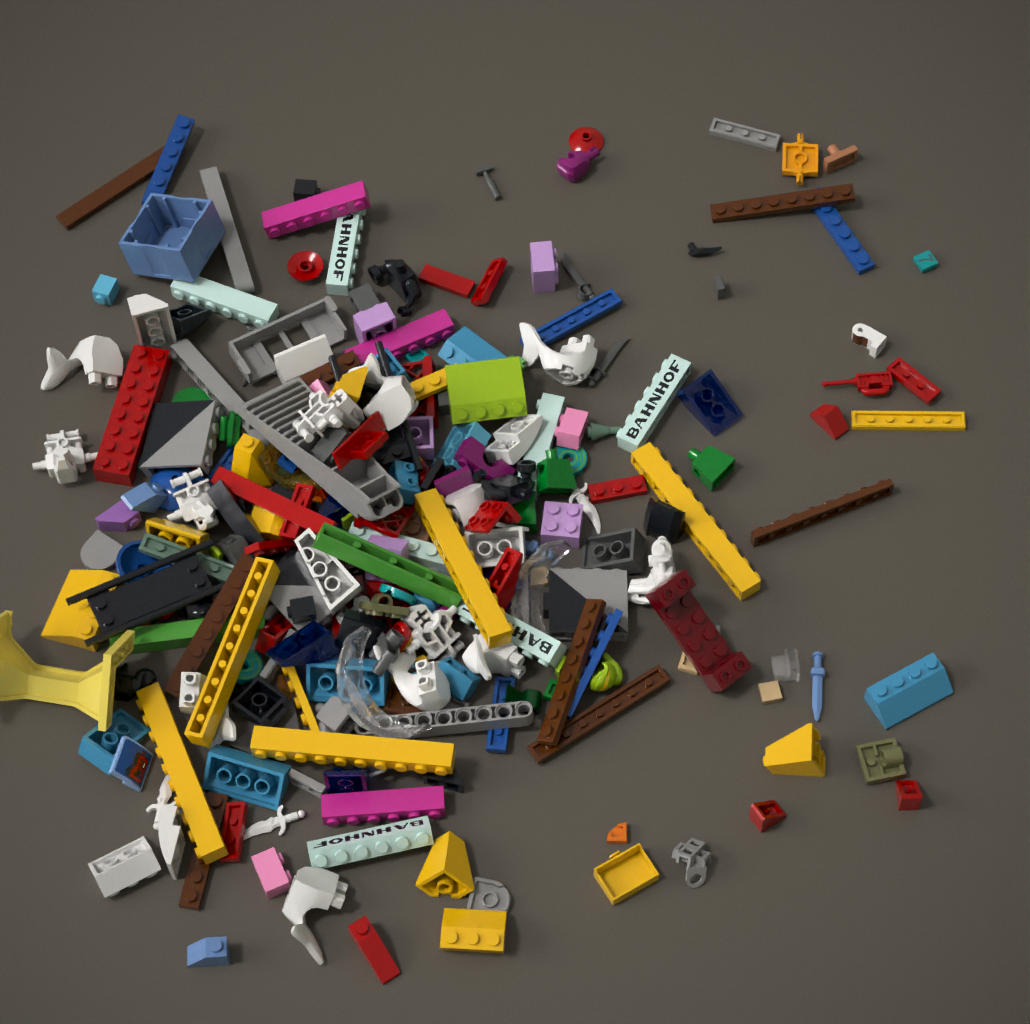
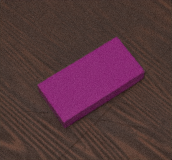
[433,466,474,497]

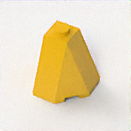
[231,433,278,488]
[763,723,826,777]
[415,831,474,899]

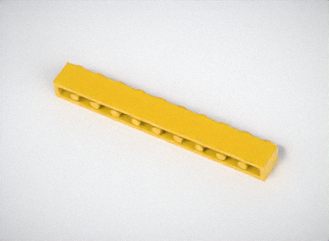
[631,442,761,601]
[414,488,514,649]
[184,557,280,748]
[136,682,229,865]
[250,725,456,776]

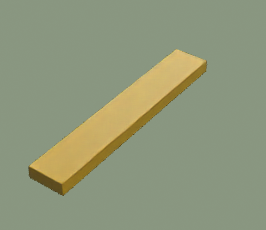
[851,410,966,431]

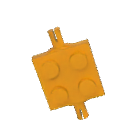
[782,133,818,186]

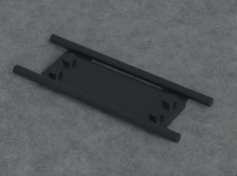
[328,341,423,473]
[65,539,226,647]

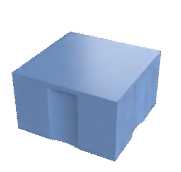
[118,193,226,282]

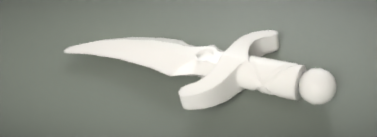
[569,483,601,534]
[146,775,177,830]
[243,805,305,840]

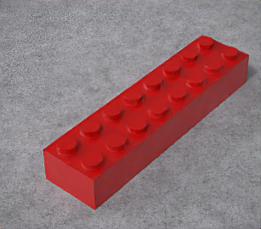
[92,344,173,487]

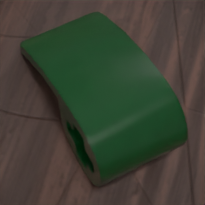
[505,684,542,715]

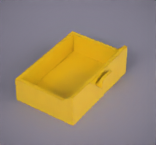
[594,843,659,906]

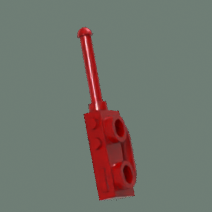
[822,371,893,396]

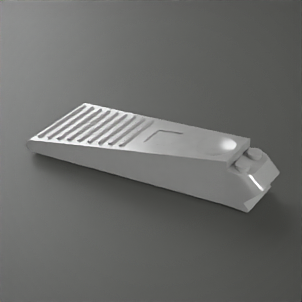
[236,377,403,521]

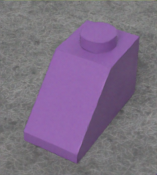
[95,500,142,532]

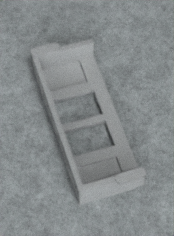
[228,296,347,385]

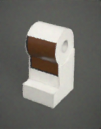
[852,323,887,358]

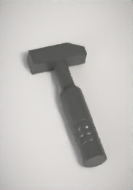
[476,164,501,201]

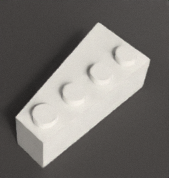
[294,528,362,616]

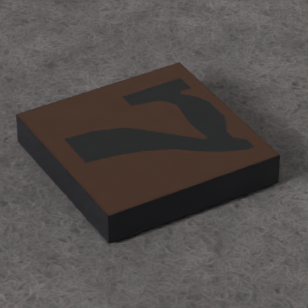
[420,457,445,492]

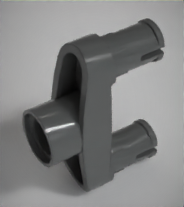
[369,628,405,677]

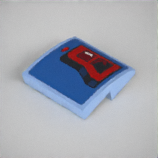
[109,736,153,792]

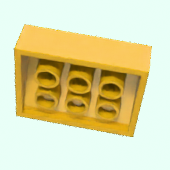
[41,570,124,652]

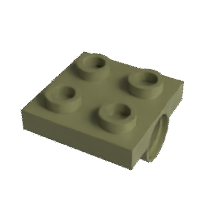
[359,593,409,619]
[855,738,906,785]

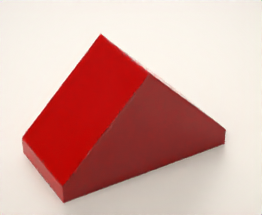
[810,404,849,440]
[896,780,922,811]
[749,800,787,833]

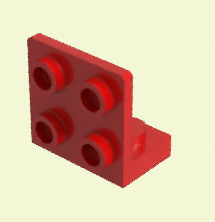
[464,500,522,534]

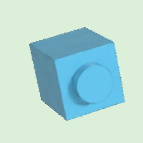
[92,274,120,306]

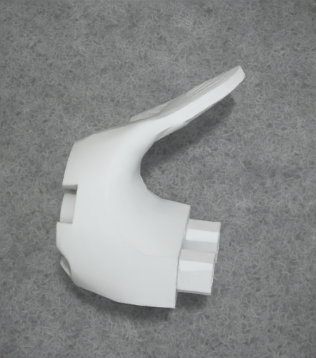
[519,322,598,386]
[41,335,123,390]
[348,353,419,431]
[444,483,529,535]
[462,633,526,681]
[373,645,451,711]
[179,672,236,750]
[282,866,348,965]

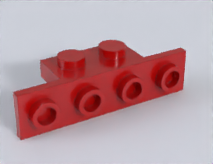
[332,411,389,470]

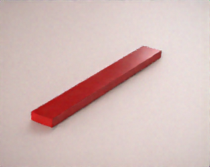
[210,466,338,535]

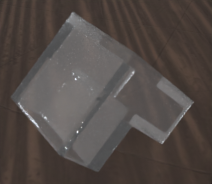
[770,648,801,684]

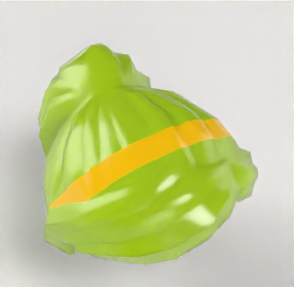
[588,652,623,692]

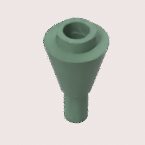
[585,423,620,441]

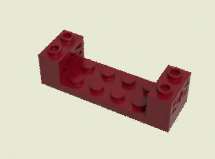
[644,569,753,693]

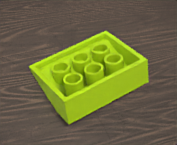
[445,356,527,424]

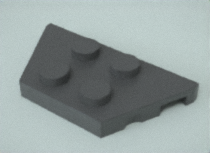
[230,699,300,761]

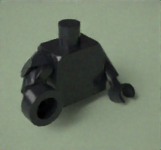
[368,259,422,317]
[473,460,536,505]

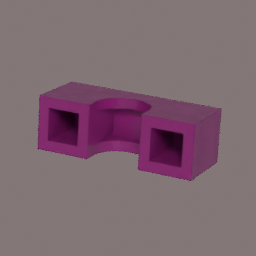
[453,436,515,481]

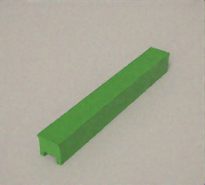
[312,522,462,608]
[109,614,267,655]

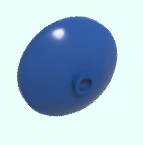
[150,467,205,512]
[116,540,173,584]

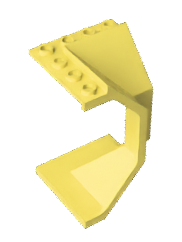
[0,610,135,732]

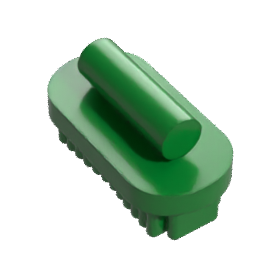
[219,410,242,448]

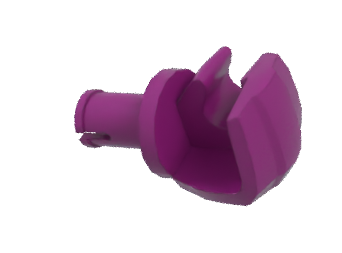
[556,146,600,182]

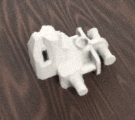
[293,389,364,443]
[32,429,98,484]
[167,467,219,531]
[627,536,676,605]
[400,604,465,665]

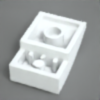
[484,414,543,465]
[158,804,186,880]

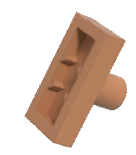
[823,144,858,174]

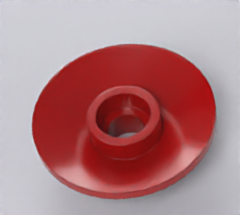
[569,127,604,153]
[287,251,324,282]

